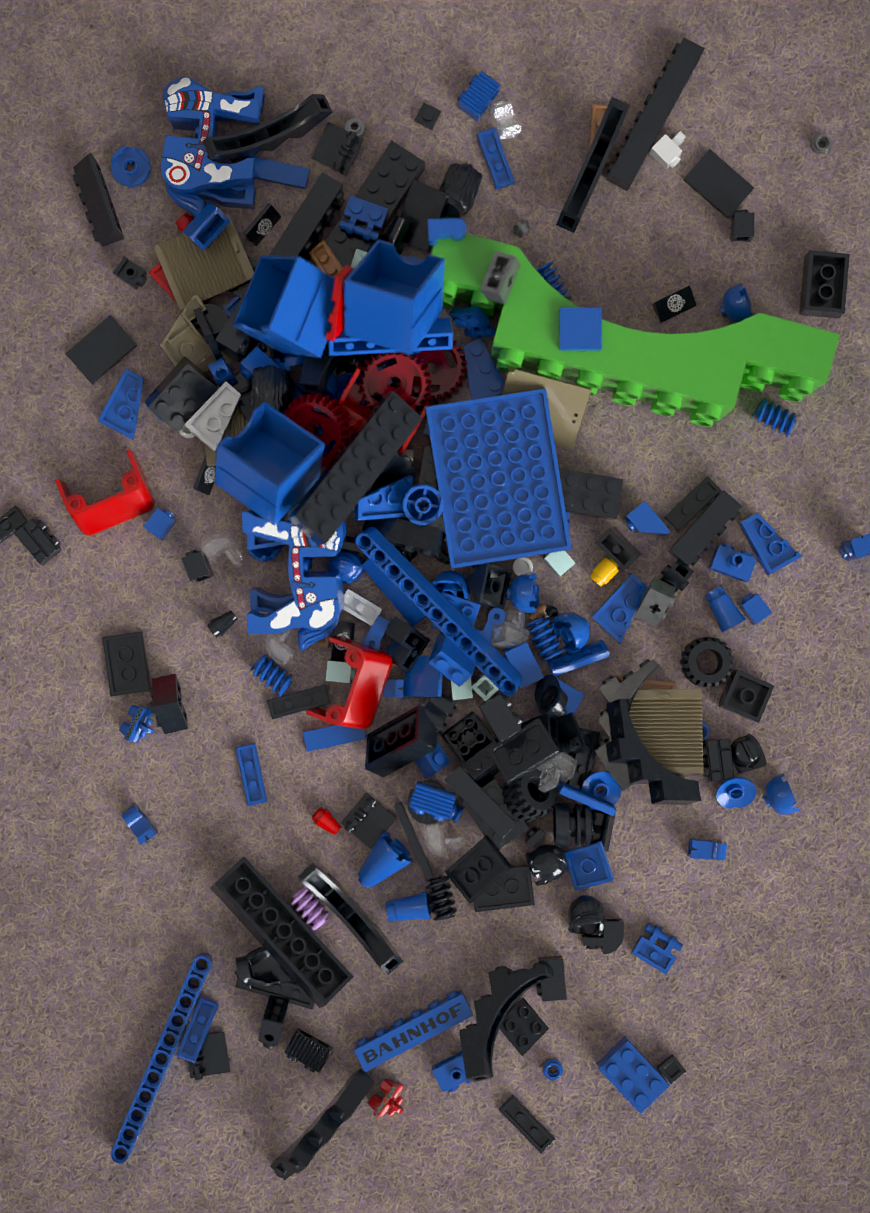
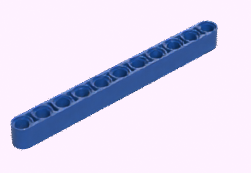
[356,527,523,695]
[111,953,213,1164]

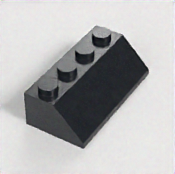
[72,153,125,247]
[365,705,437,778]

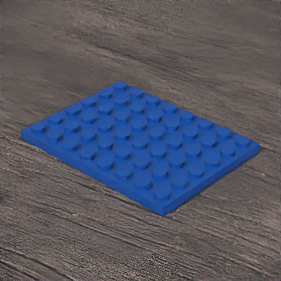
[425,389,572,569]

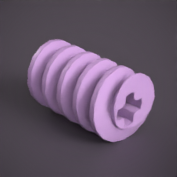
[290,886,330,931]

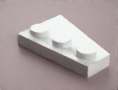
[185,382,241,452]

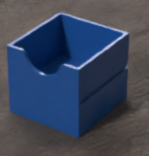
[345,240,445,355]
[232,256,335,358]
[215,402,325,526]

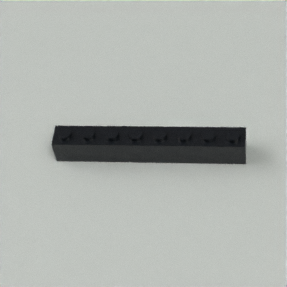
[606,38,705,191]

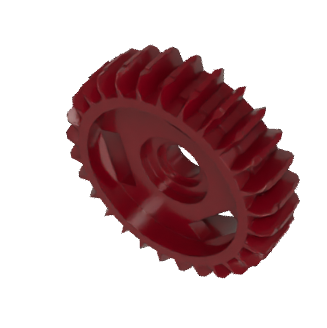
[397,340,468,404]
[357,352,432,413]
[284,393,353,468]

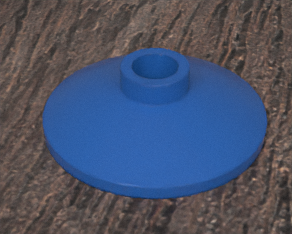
[581,771,621,810]
[716,777,757,809]

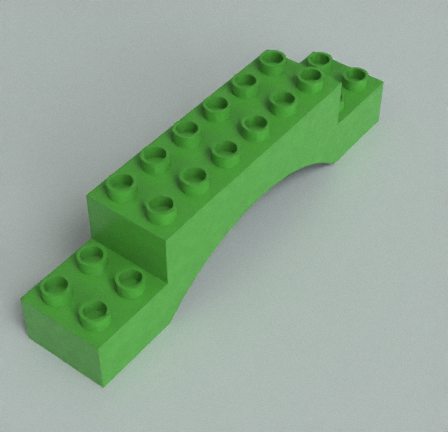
[431,233,840,427]

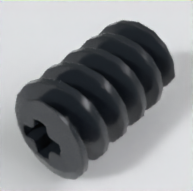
[425,876,457,921]

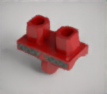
[368,1079,404,1118]

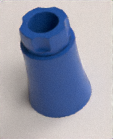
[705,586,746,633]
[386,891,431,921]

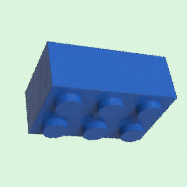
[596,1036,670,1114]

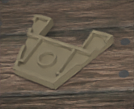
[159,294,236,372]

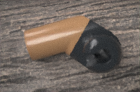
[528,604,558,622]

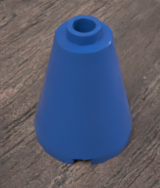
[358,832,412,888]

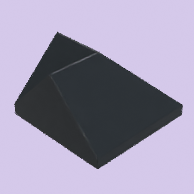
[465,563,512,610]

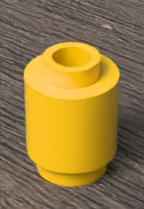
[590,557,619,587]

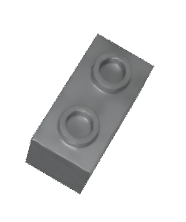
[481,251,520,304]
[634,577,676,627]

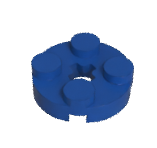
[110,147,151,188]
[272,353,305,370]

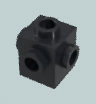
[660,559,694,594]

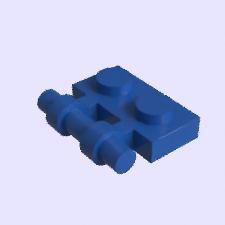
[339,195,388,241]
[449,307,496,338]
[631,923,683,975]

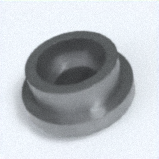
[345,118,365,137]
[812,134,832,155]
[512,219,531,237]

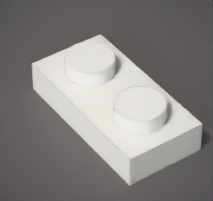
[343,589,382,626]

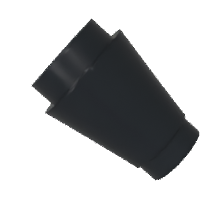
[207,610,238,638]

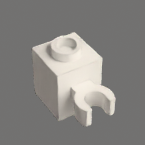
[649,131,686,170]

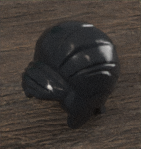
[525,844,567,886]
[568,895,605,936]

